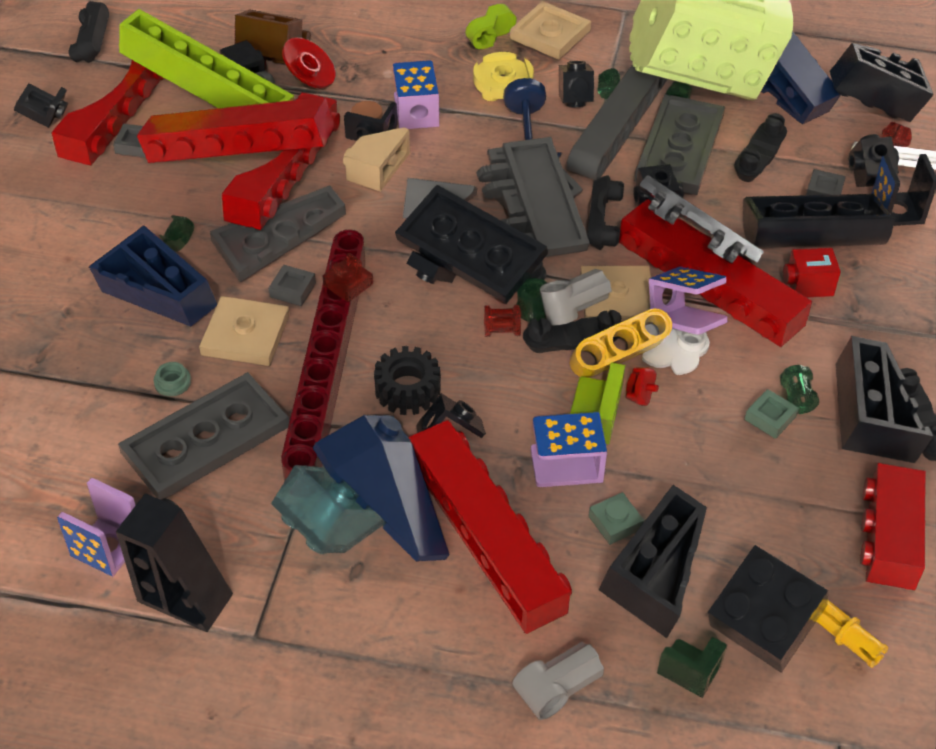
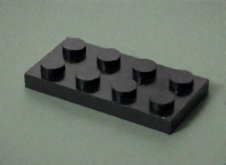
[395,185,548,304]

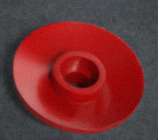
[282,37,336,89]

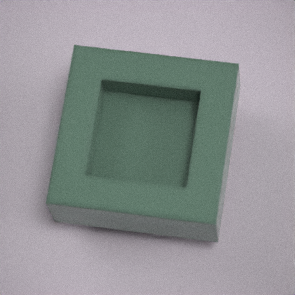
[744,389,799,439]
[589,492,644,545]

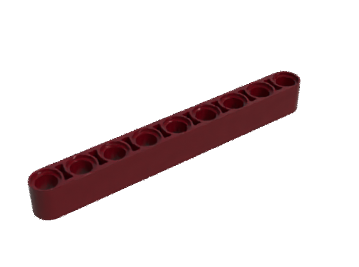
[281,230,365,495]

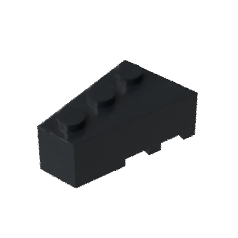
[829,43,934,122]
[835,336,934,463]
[599,485,707,638]
[116,493,233,632]

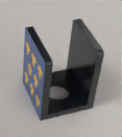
[871,153,936,226]

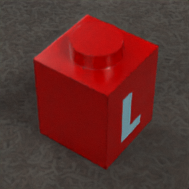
[783,248,841,298]

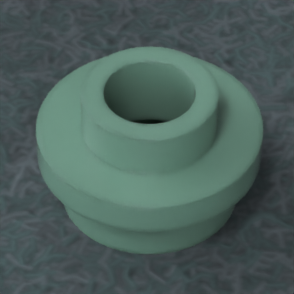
[153,362,191,396]

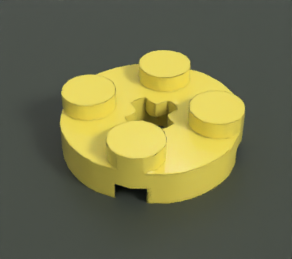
[473,52,534,101]

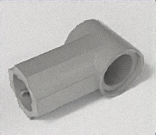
[540,269,612,325]
[512,642,604,720]

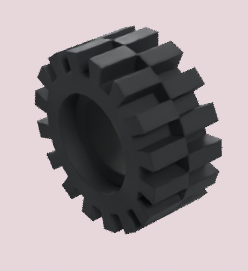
[374,346,441,415]

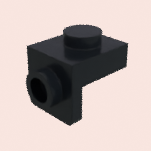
[14,83,68,128]
[406,251,456,284]

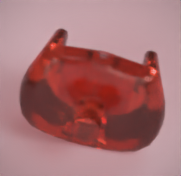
[882,122,912,147]

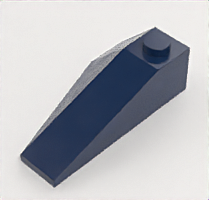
[313,415,450,562]

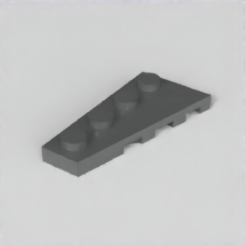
[210,185,346,282]

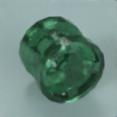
[516,278,548,322]

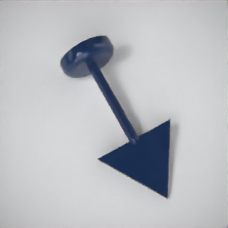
[503,78,562,163]

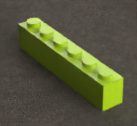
[119,9,294,108]

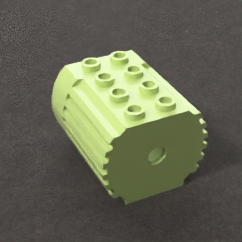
[629,0,793,100]

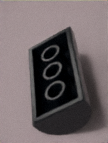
[743,194,894,248]

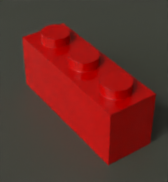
[860,463,926,590]

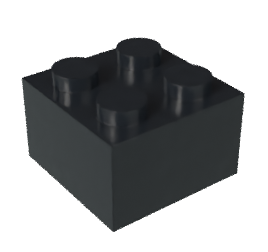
[708,545,828,673]

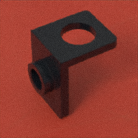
[344,102,397,141]
[416,393,486,438]

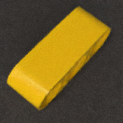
[569,308,672,378]

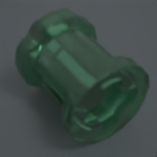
[779,365,820,414]

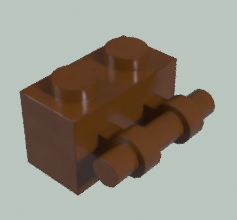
[235,9,311,63]

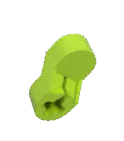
[465,3,517,49]

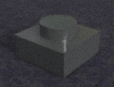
[113,124,146,158]
[806,169,846,195]
[269,265,316,306]

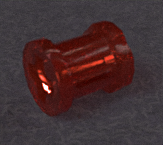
[484,305,521,337]

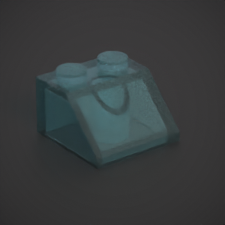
[271,465,385,554]

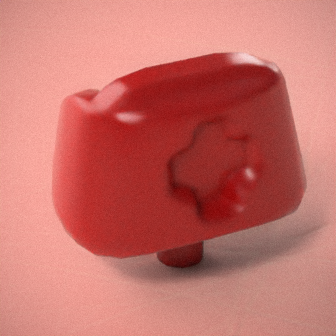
[625,367,659,406]

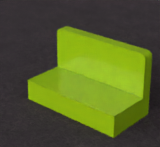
[570,362,626,444]

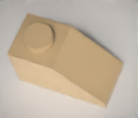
[343,127,410,192]

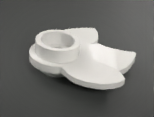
[642,323,709,375]

